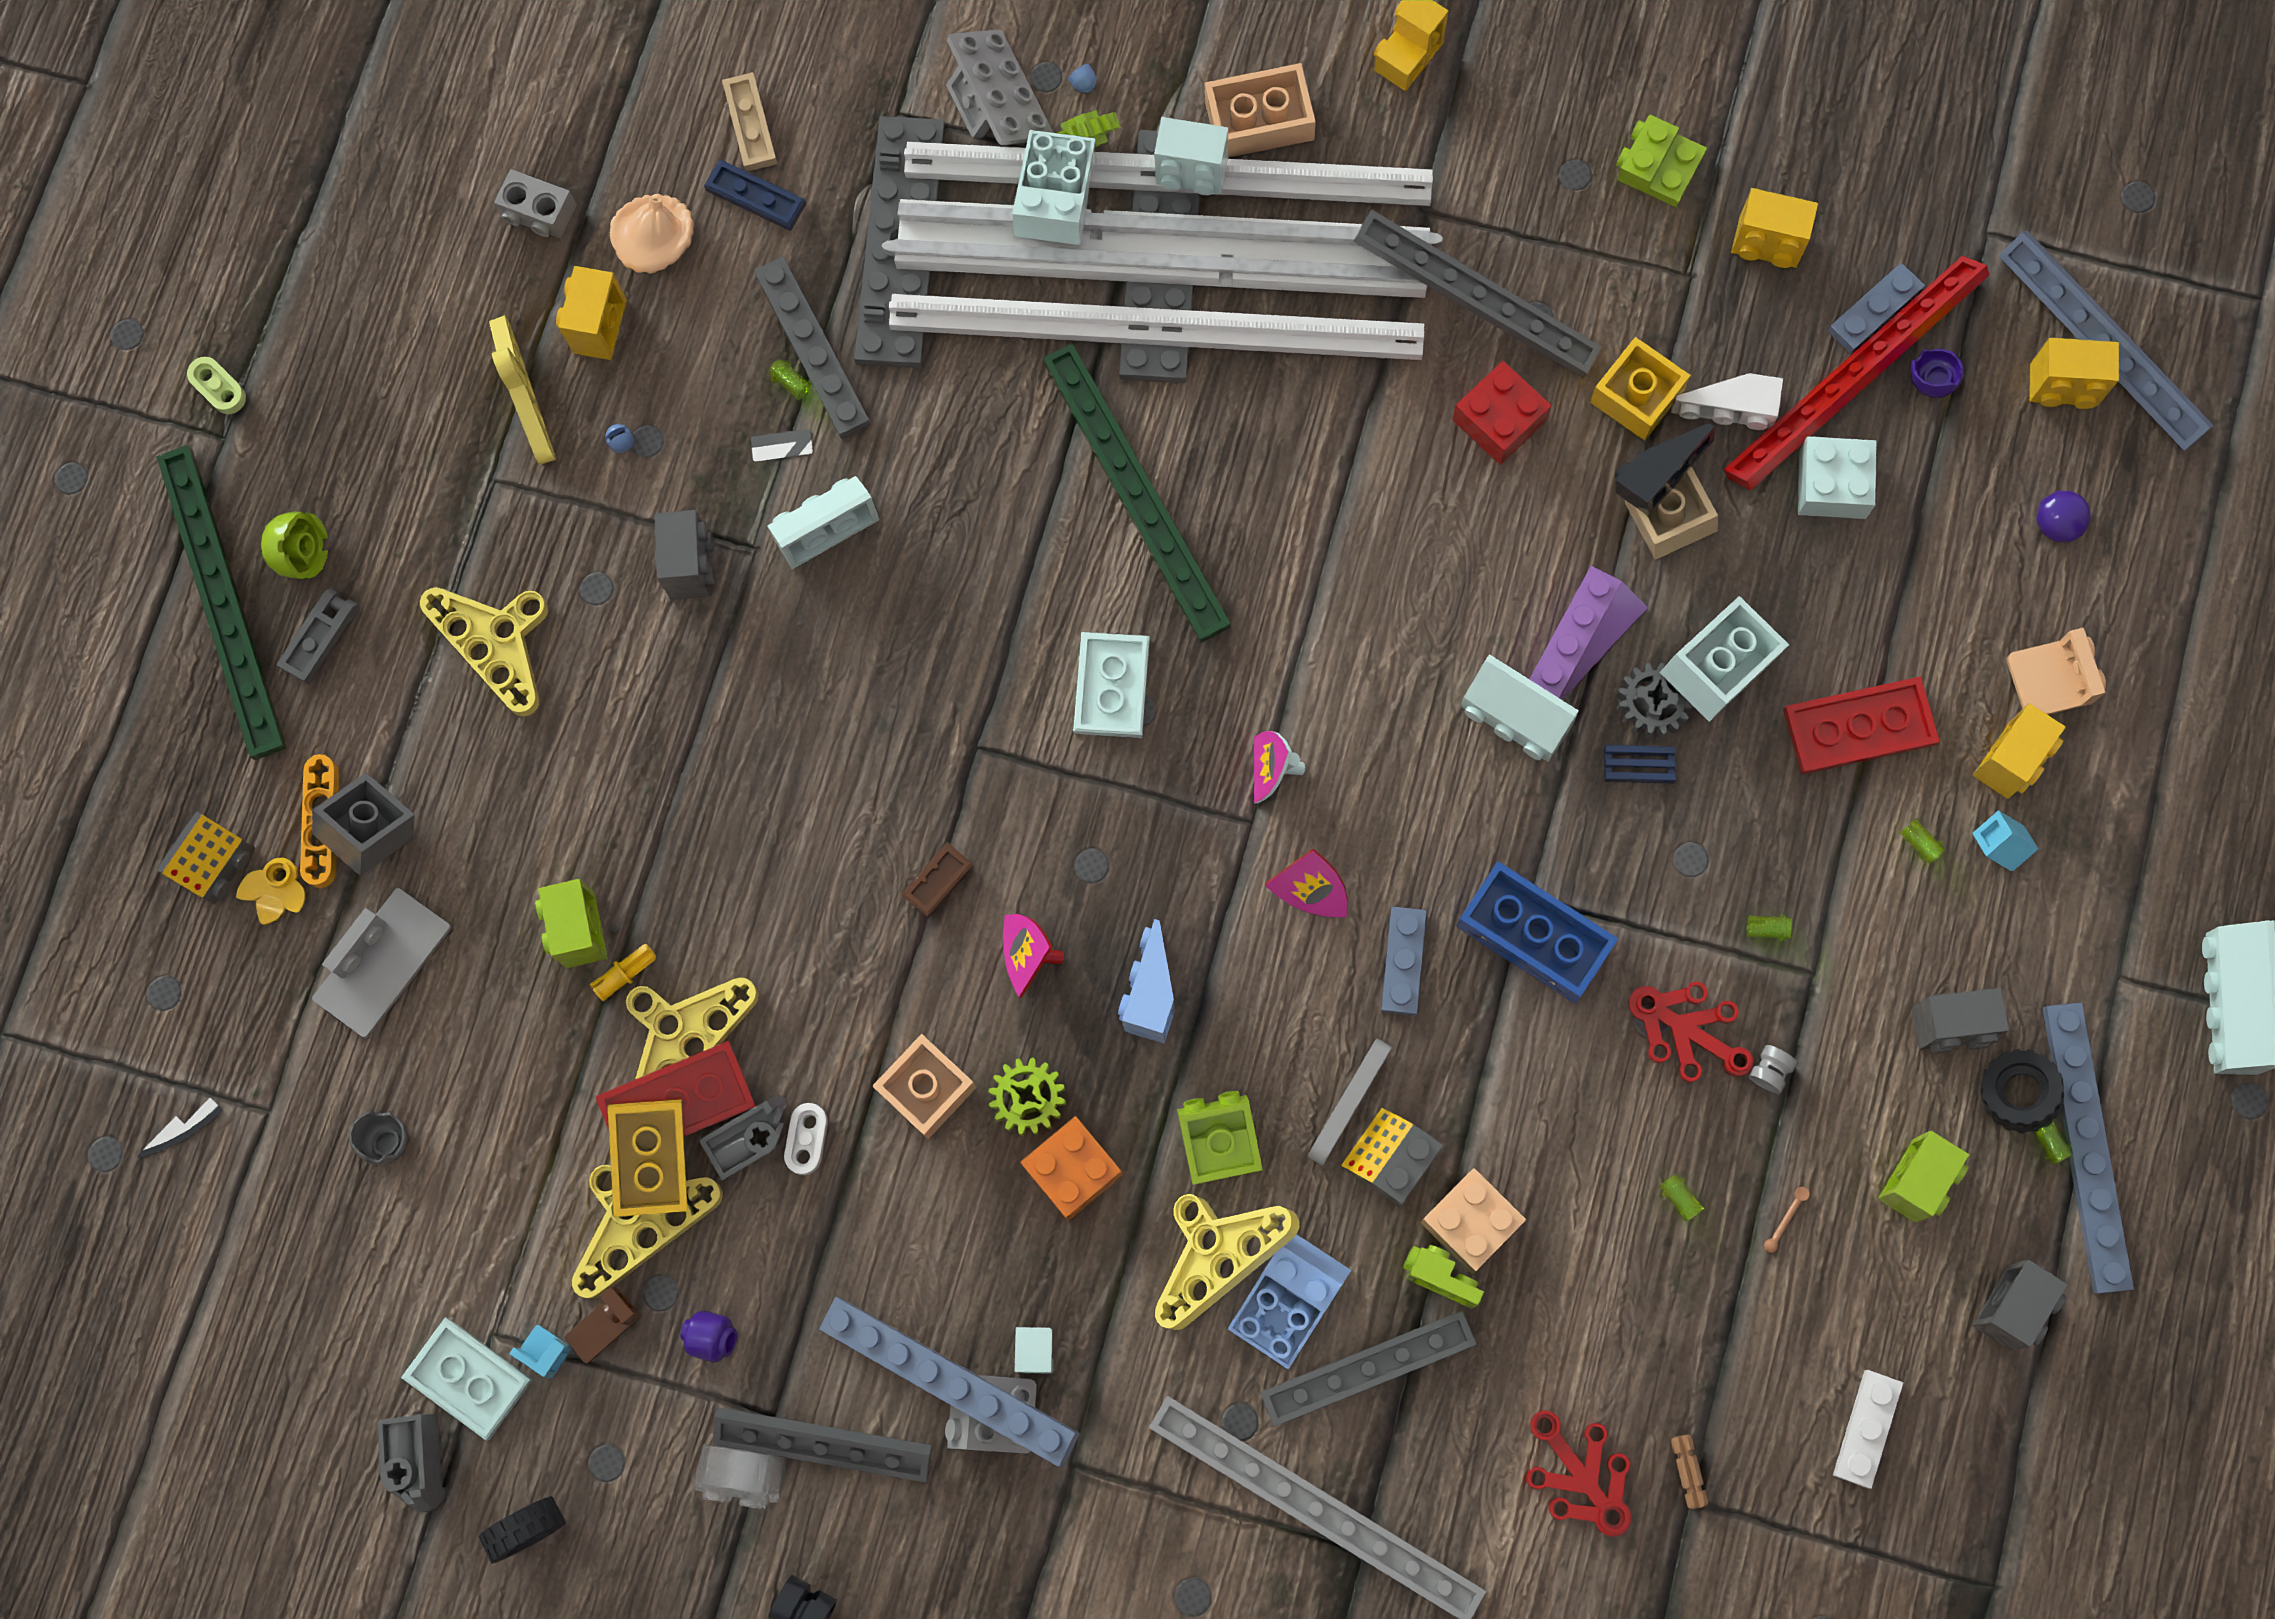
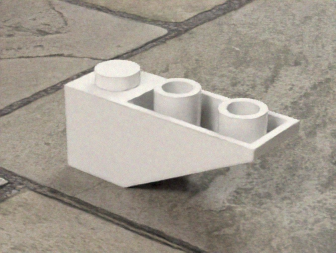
[1671,373,1783,430]

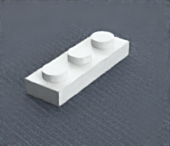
[1833,1370,1903,1489]

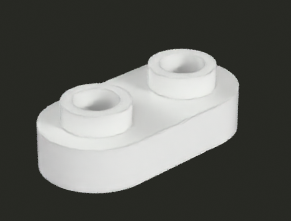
[784,1103,828,1175]

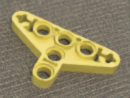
[489,315,556,465]
[420,588,548,717]
[626,978,759,1079]
[572,1165,723,1299]
[1155,1194,1299,1330]

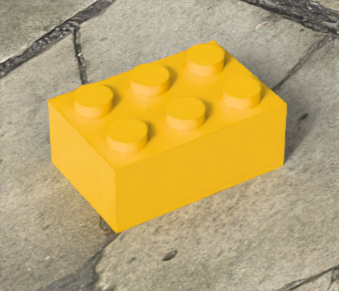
[608,1100,687,1217]

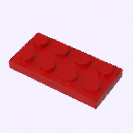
[1783,676,1940,775]
[595,1041,756,1136]

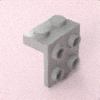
[945,1375,1036,1453]

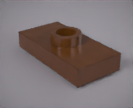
[901,842,974,919]

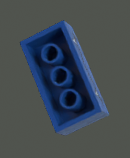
[1456,861,1618,1004]

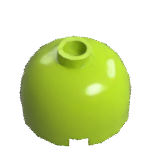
[261,511,328,579]

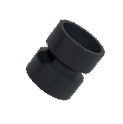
[768,1575,838,1619]

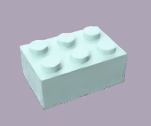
[1659,596,1789,722]

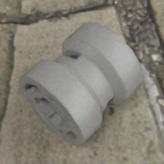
[1748,1045,1798,1094]

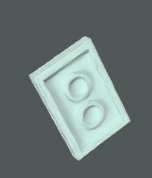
[1073,632,1150,738]
[401,1317,532,1441]

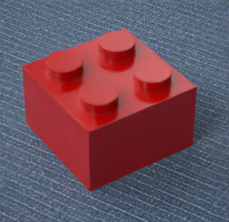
[1452,361,1552,465]

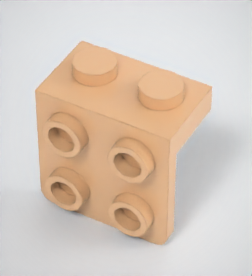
[2007,627,2106,715]

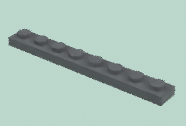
[1353,209,1601,378]

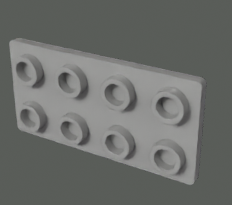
[946,29,1054,145]
[312,888,452,1038]

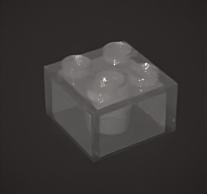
[694,1444,787,1509]

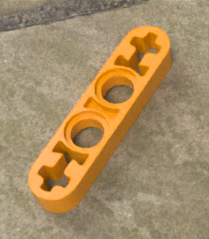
[300,754,339,888]

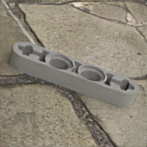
[1307,1038,1392,1166]

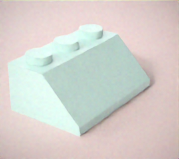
[768,476,879,569]
[1461,654,1579,762]

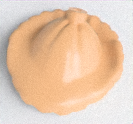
[610,194,694,274]

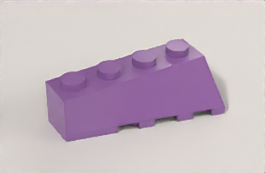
[1529,566,1648,700]

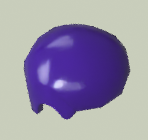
[1911,348,1964,398]
[2036,491,2091,542]

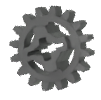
[1616,663,1693,738]

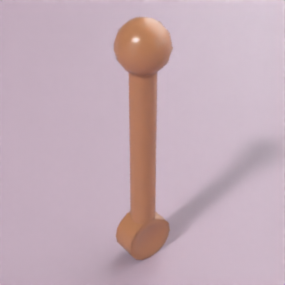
[1764,1187,1810,1253]

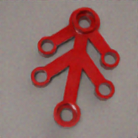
[1628,982,1754,1083]
[1526,1410,1631,1537]

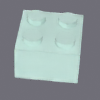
[1154,117,1228,195]
[1798,436,1876,519]

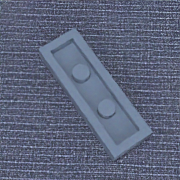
[1827,263,1925,354]
[1381,906,1426,1016]

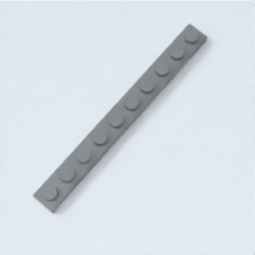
[1149,1396,1486,1619]

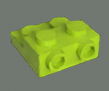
[1616,114,1707,208]
[1177,1091,1263,1185]
[1403,1245,1484,1309]

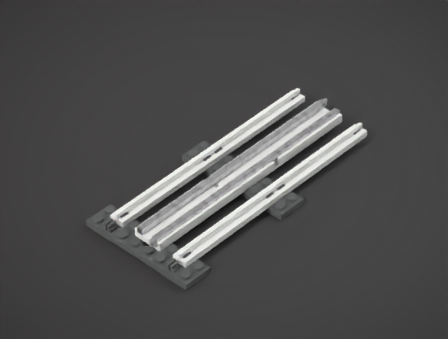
[854,116,1443,383]

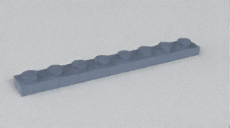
[1999,230,2214,451]
[2042,1002,2134,1294]
[819,1297,1080,1467]

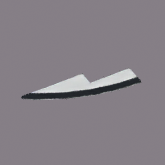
[137,1098,222,1158]

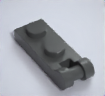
[276,588,360,685]

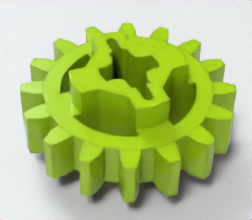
[1057,110,1121,148]
[988,1058,1066,1136]

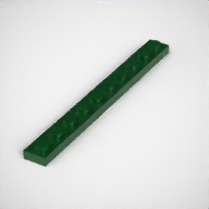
[1043,343,1231,643]
[156,445,287,760]

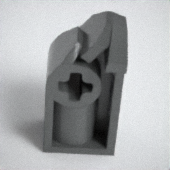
[699,1094,787,1180]
[377,1414,447,1512]

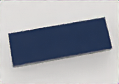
[704,159,806,231]

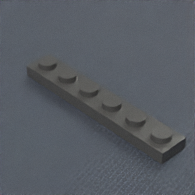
[754,256,871,439]
[1260,1311,1477,1427]
[713,1407,932,1483]

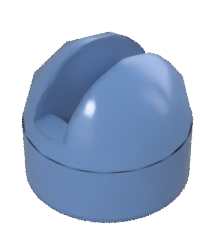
[1068,64,1096,93]
[605,424,634,453]

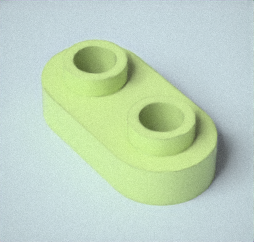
[187,357,246,414]

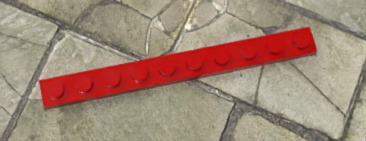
[1724,256,1990,490]

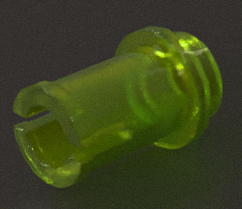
[768,359,812,400]
[1900,818,1946,864]
[1747,913,1792,942]
[2034,1120,2072,1165]
[1659,1173,1704,1222]

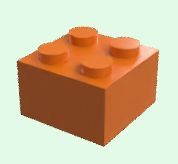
[1020,1116,1123,1221]

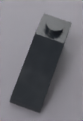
[1615,423,1715,516]

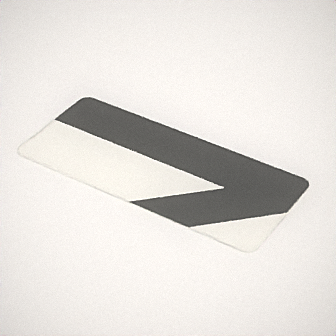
[751,429,813,461]

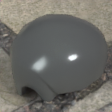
[349,1111,409,1165]

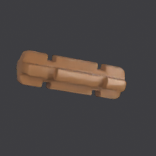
[1671,1434,1708,1509]

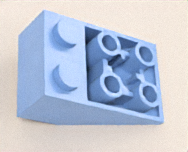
[1118,919,1175,1044]
[1228,1234,1351,1369]

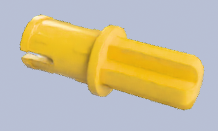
[590,944,656,1002]

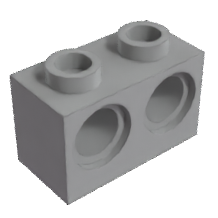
[494,169,577,239]

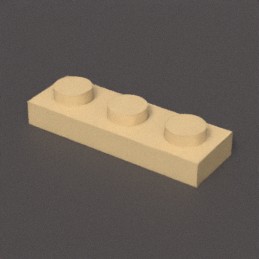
[722,72,777,172]

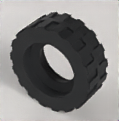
[1981,1049,2064,1134]
[478,1496,566,1564]

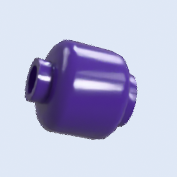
[680,1311,737,1363]

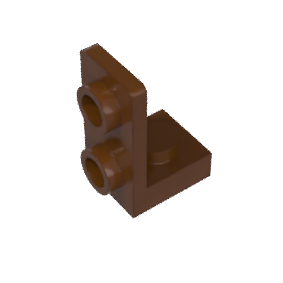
[564,1287,642,1363]

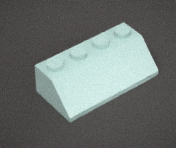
[2202,921,2275,1075]

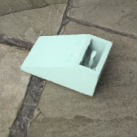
[1012,130,1096,245]

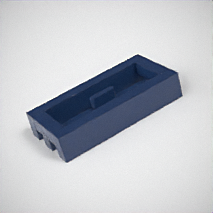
[1604,745,1676,784]

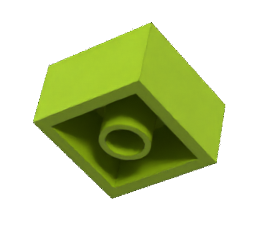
[535,879,608,968]
[1878,1131,1970,1223]

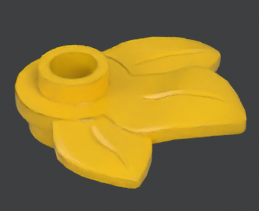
[236,858,305,925]

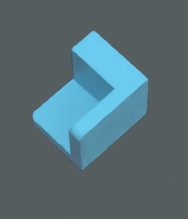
[1973,810,2038,871]
[509,1325,572,1378]

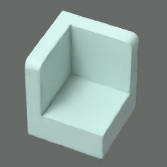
[1015,1327,1054,1374]

